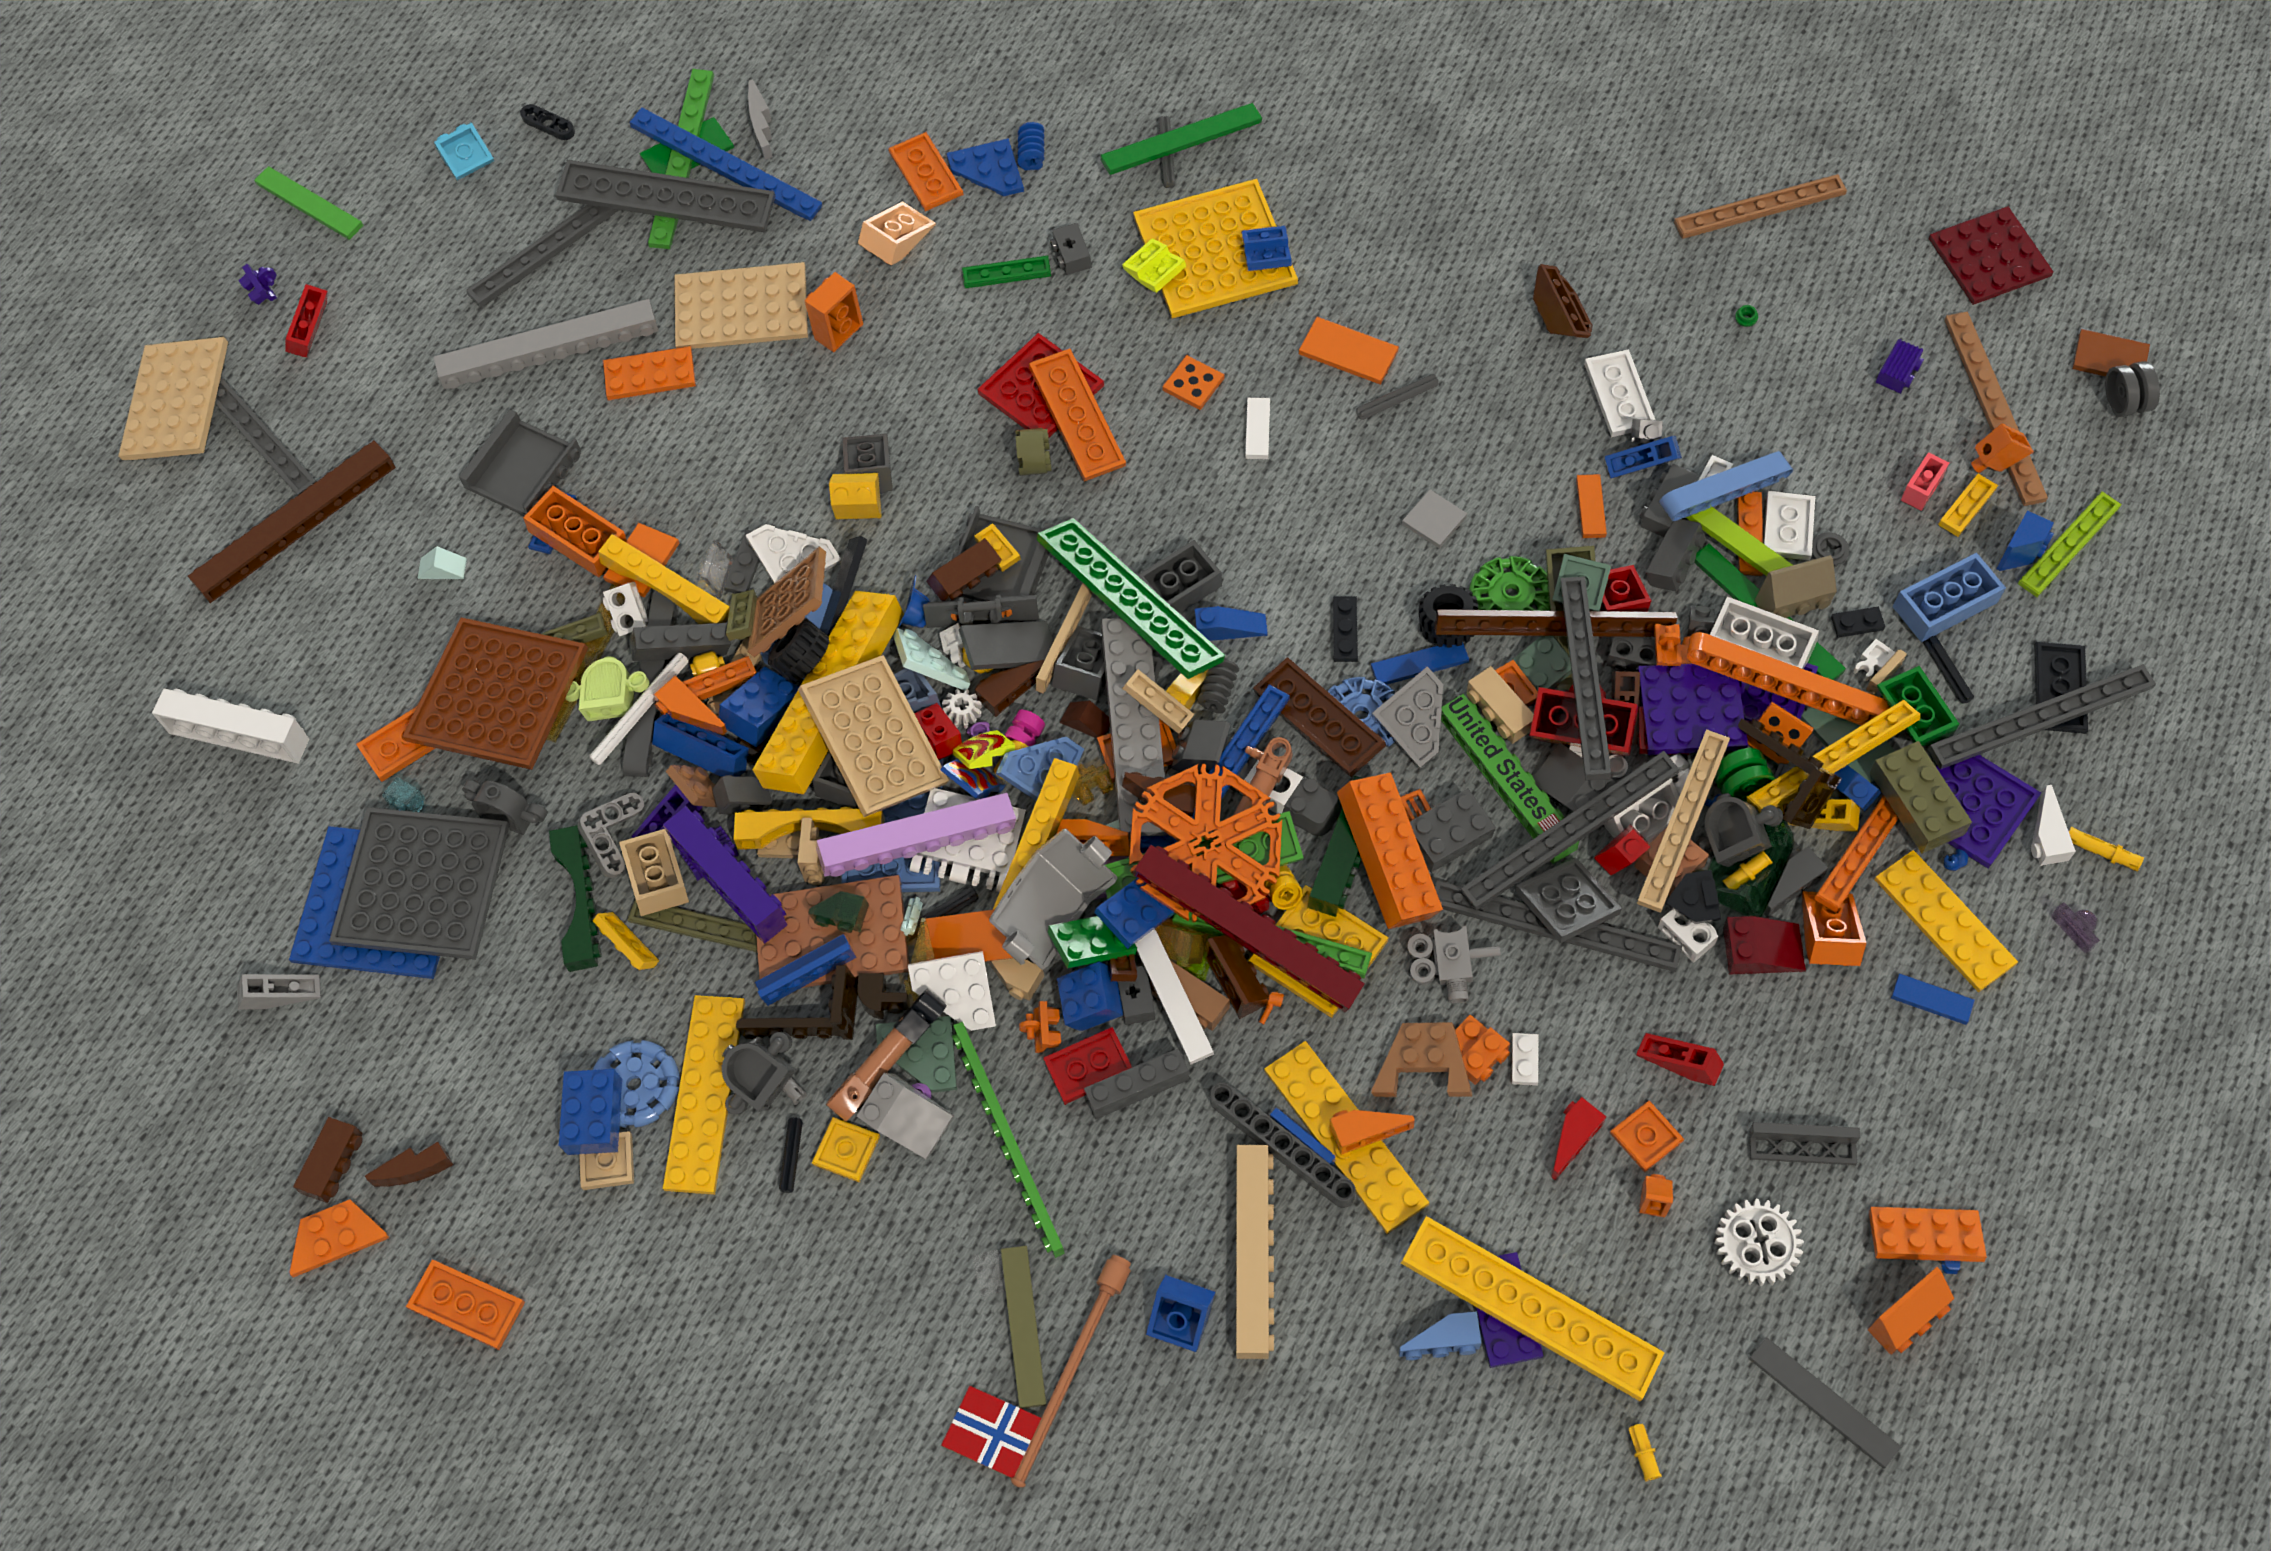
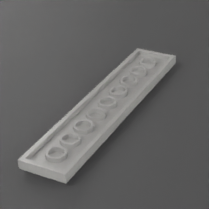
[1101,618,1167,836]

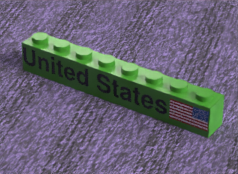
[1441,694,1580,864]

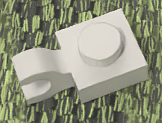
[939,623,966,668]

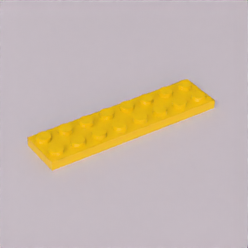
[663,995,745,1194]
[1264,1041,1429,1234]

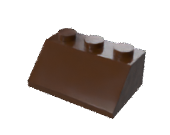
[1203,935,1269,1019]

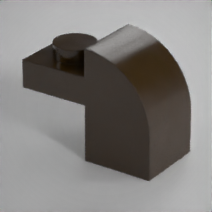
[857,973,910,1019]

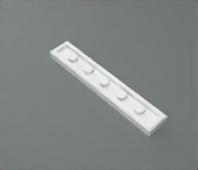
[1135,929,1214,1065]

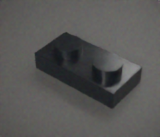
[1831,606,1885,638]

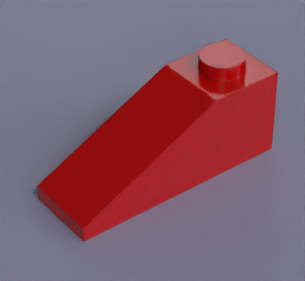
[1636,1033,1724,1086]
[1551,1097,1607,1180]

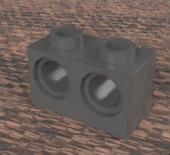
[1606,637,1656,672]

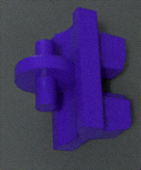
[238,263,277,305]

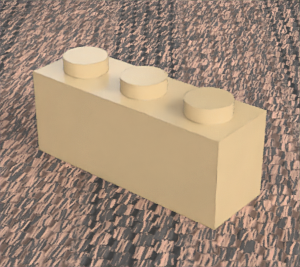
[1467,666,1534,744]

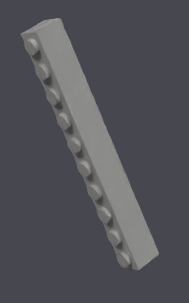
[434,299,659,389]

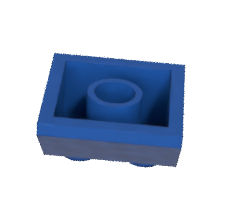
[1997,510,2054,571]
[1146,1275,1216,1352]

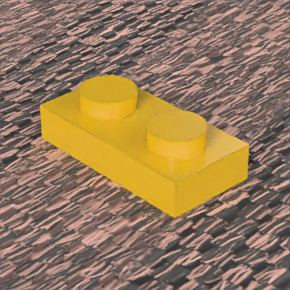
[974,523,1021,572]

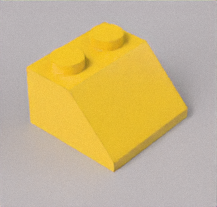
[829,473,882,519]

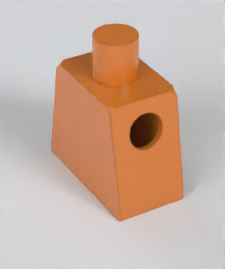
[1971,423,2034,473]

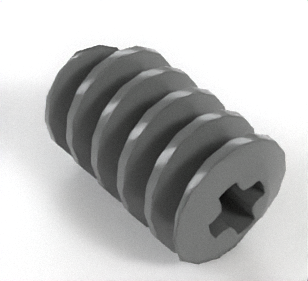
[1198,659,1239,714]

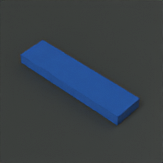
[1371,642,1469,685]

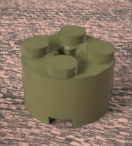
[1015,428,1052,476]

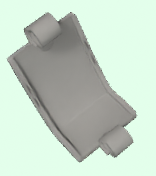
[989,829,1117,970]

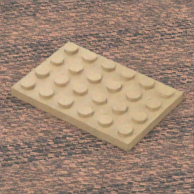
[675,262,808,349]
[119,337,228,460]
[798,655,949,817]

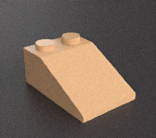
[858,202,936,265]

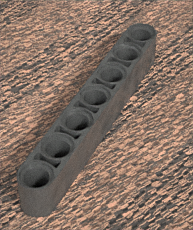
[1210,1083,1356,1208]

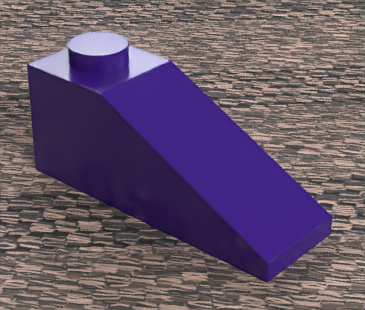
[632,784,703,838]

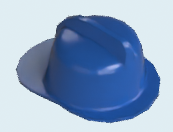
[898,575,930,628]

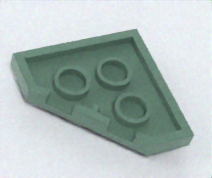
[876,1016,957,1093]

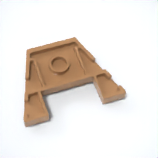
[1371,1022,1472,1097]

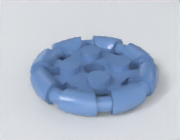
[1328,677,1395,752]
[592,1040,680,1128]

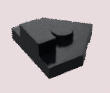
[1665,870,1721,924]

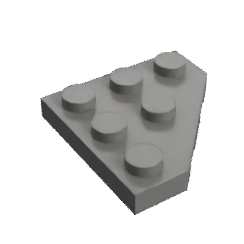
[1372,666,1443,769]

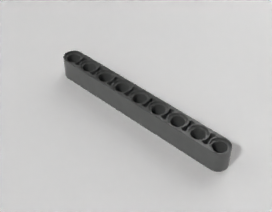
[622,590,679,777]

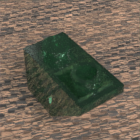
[808,891,869,933]

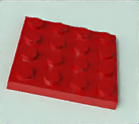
[977,333,1104,438]

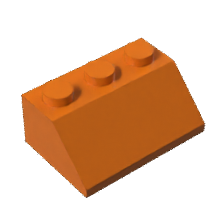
[1868,1267,1954,1355]

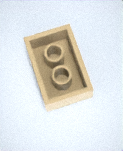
[619,829,689,916]

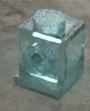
[382,777,425,812]

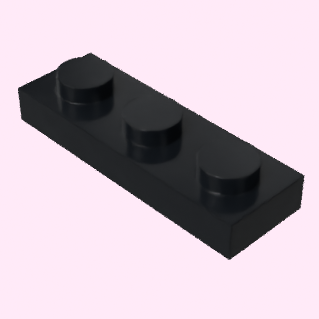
[1333,596,1358,662]

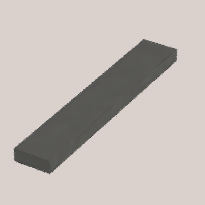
[1749,1337,1902,1469]

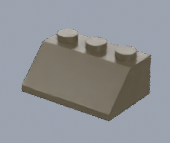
[1755,555,1837,618]

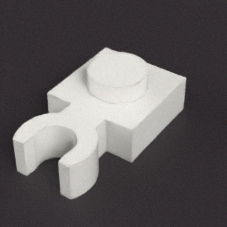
[1853,639,1896,681]

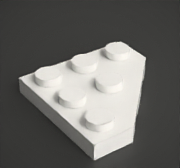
[746,524,841,584]
[908,951,996,1031]

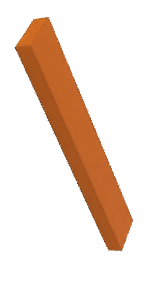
[1814,795,1899,912]

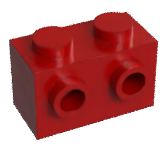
[914,703,962,760]

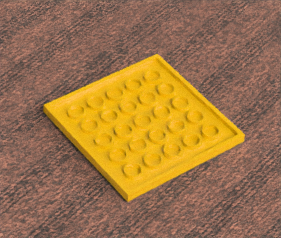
[1133,179,1298,319]

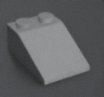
[857,1073,954,1159]

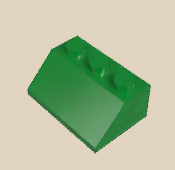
[1877,666,1959,746]

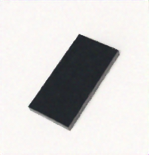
[2034,641,2088,734]

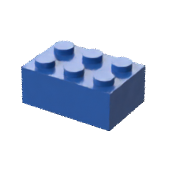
[719,667,799,747]
[559,1069,622,1155]

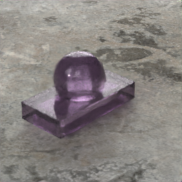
[2051,902,2100,954]

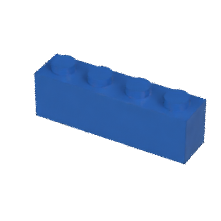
[652,713,749,777]

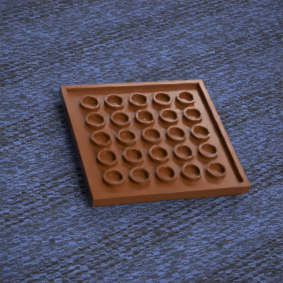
[402,617,588,770]

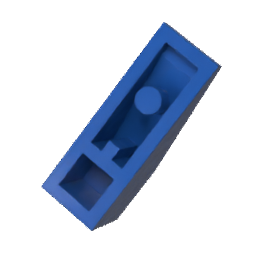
[1604,436,1682,478]
[1195,606,1268,641]
[1816,746,1881,811]

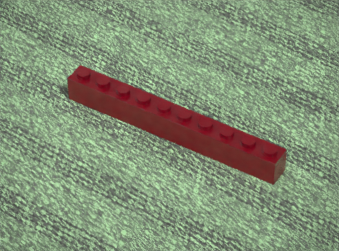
[1132,845,1365,1012]

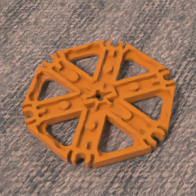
[1128,764,1282,923]

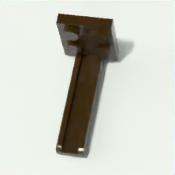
[1738,718,1842,829]
[736,965,858,1040]

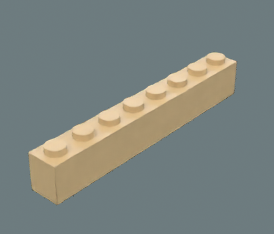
[1236,1145,1274,1359]

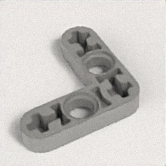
[577,793,644,878]

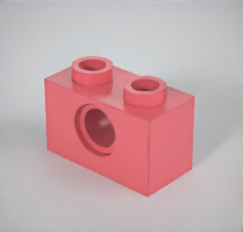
[1901,452,1949,511]

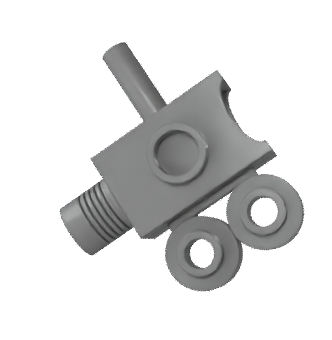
[1408,926,1501,1004]

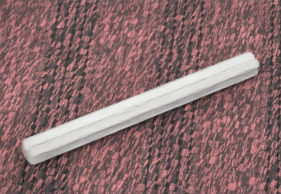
[590,652,688,765]

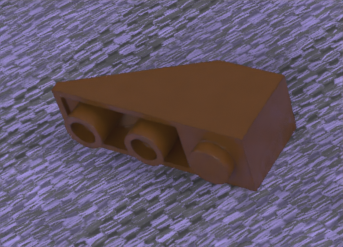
[1122,772,1196,818]

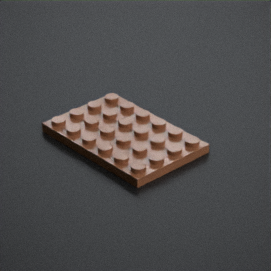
[756,875,909,988]

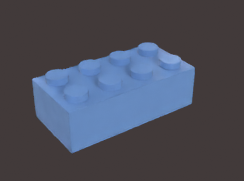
[1892,553,2006,642]

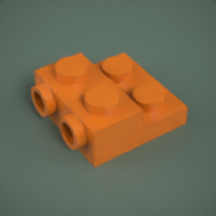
[1455,1015,1510,1085]

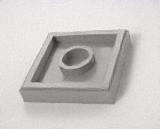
[1402,490,1467,549]

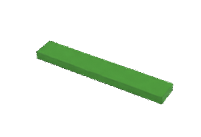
[254,166,364,240]

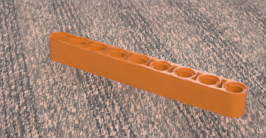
[1687,632,1891,726]

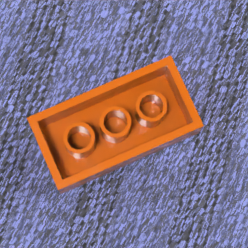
[523,486,627,578]

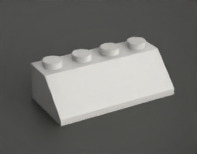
[1710,597,1819,669]

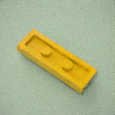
[1938,473,1998,537]
[593,912,659,970]

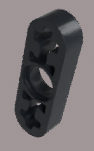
[520,104,575,140]

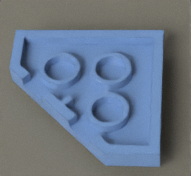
[996,737,1084,801]

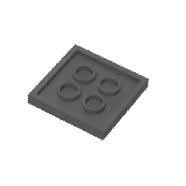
[1515,857,1622,943]

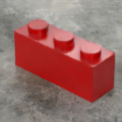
[285,284,328,357]

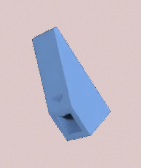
[1399,1311,1481,1360]

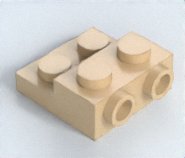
[797,818,825,885]

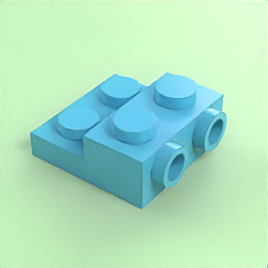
[434,122,494,180]

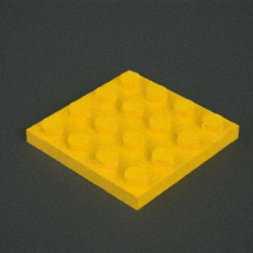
[1249,885,1389,1018]

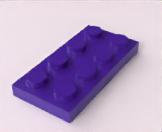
[1475,1252,1543,1368]

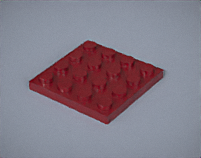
[1928,206,2054,305]

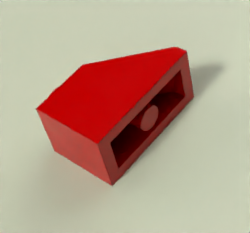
[1594,824,1650,875]

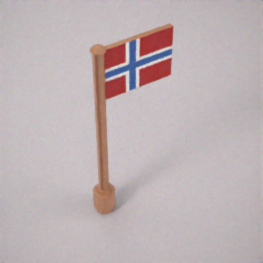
[941,1255,1131,1488]

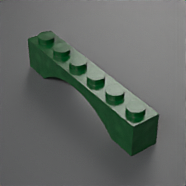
[549,825,602,972]

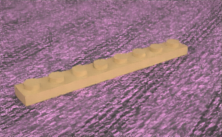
[1637,730,1730,913]

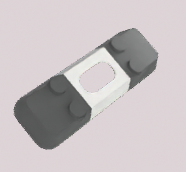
[1207,737,1342,836]

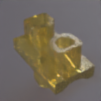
[1072,763,1114,806]

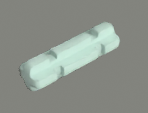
[900,897,923,936]

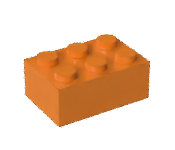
[804,272,863,352]

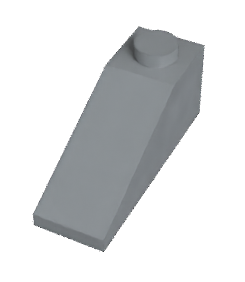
[237,974,321,1009]

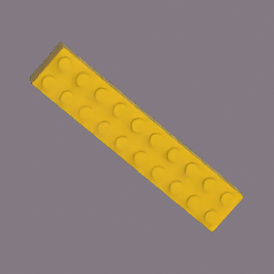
[752,591,904,794]

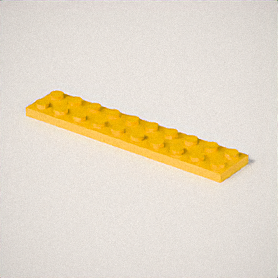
[1401,1216,1665,1401]

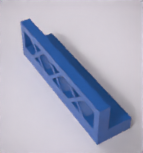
[755,934,857,1006]

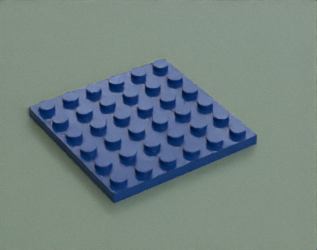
[289,826,440,979]

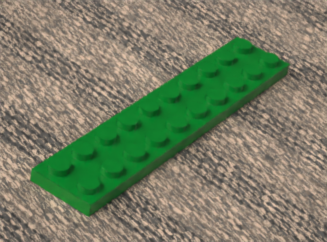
[1037,518,1225,679]

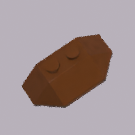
[1533,264,1593,338]

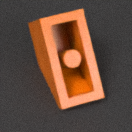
[1639,1174,1673,1217]

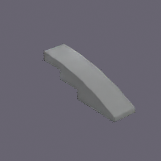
[748,79,773,160]

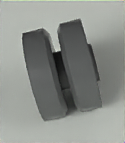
[2105,361,2160,417]

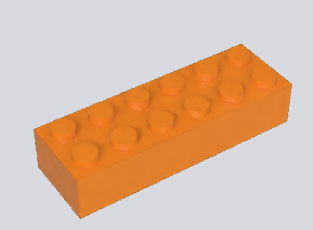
[1337,772,1443,930]

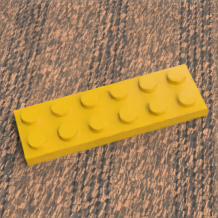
[1874,850,2018,993]

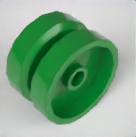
[1714,748,1776,802]

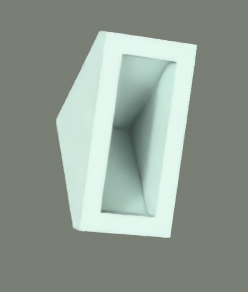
[418,546,467,579]

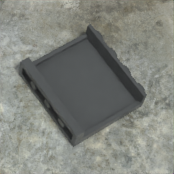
[459,409,581,516]
[952,506,1055,602]

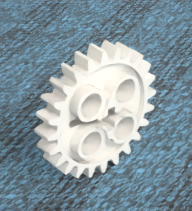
[1714,1199,1804,1286]

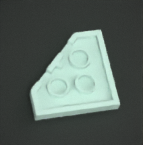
[893,628,971,691]

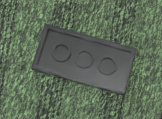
[959,621,1054,670]

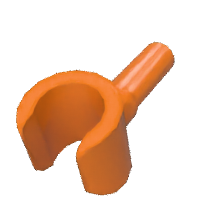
[1259,992,1284,1025]

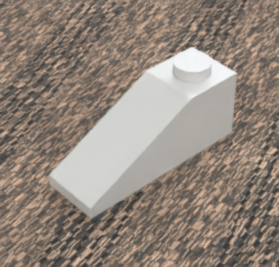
[2031,785,2076,866]

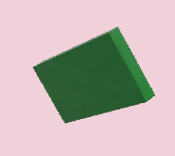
[639,117,734,174]

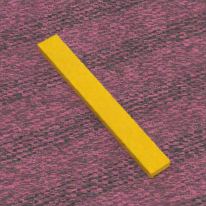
[1747,700,1920,813]

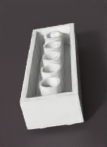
[152,689,309,764]

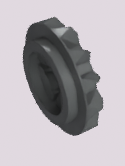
[1812,532,1849,567]

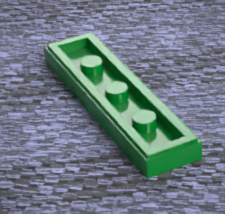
[962,255,1051,289]

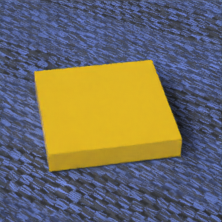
[812,1117,880,1182]

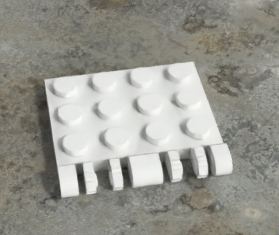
[909,788,1026,892]

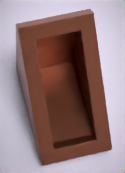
[1060,700,1110,738]

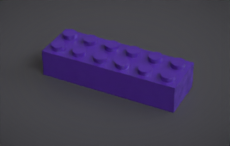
[663,806,787,944]

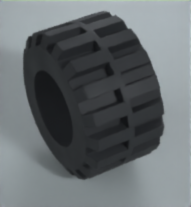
[1419,584,1478,648]
[768,619,829,683]

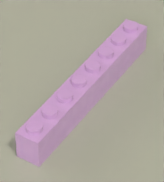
[816,793,1016,877]

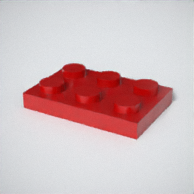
[1043,1027,1132,1105]

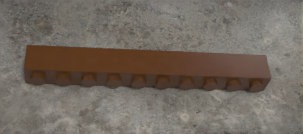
[188,440,396,604]

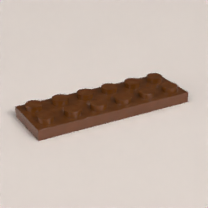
[1253,657,1386,777]

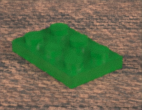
[1047,916,1137,968]

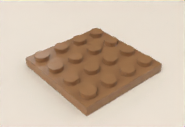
[748,546,826,658]

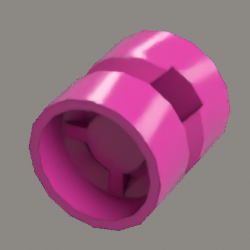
[1004,709,1045,746]

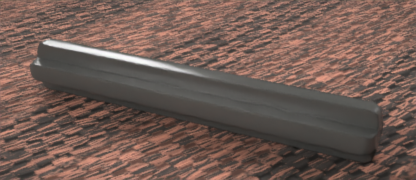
[1159,116,1175,188]
[1356,374,1439,420]

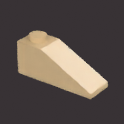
[988,958,1044,1001]

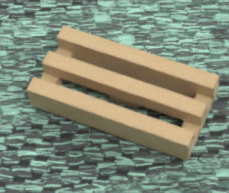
[1866,649,1907,695]

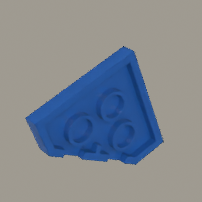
[947,139,1024,196]

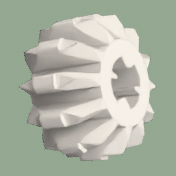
[942,688,982,729]

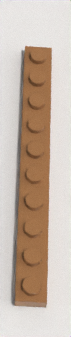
[1945,311,2048,506]

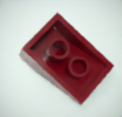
[1723,916,1806,975]

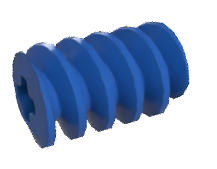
[1017,122,1045,170]

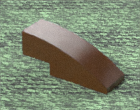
[365,1142,454,1187]

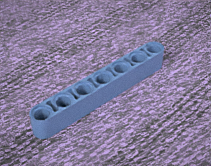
[1659,451,1793,521]

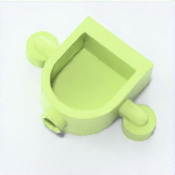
[565,656,649,721]

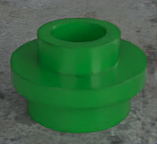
[1735,305,1758,327]

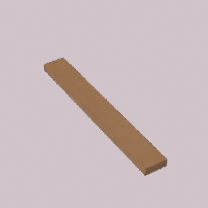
[1674,174,1847,239]

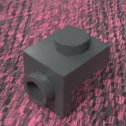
[1687,606,1715,637]

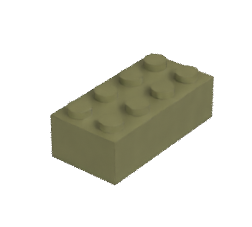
[1870,741,1972,854]

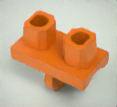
[1654,624,1682,666]
[1019,1001,1061,1053]

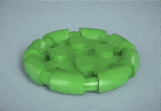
[1469,556,1550,611]

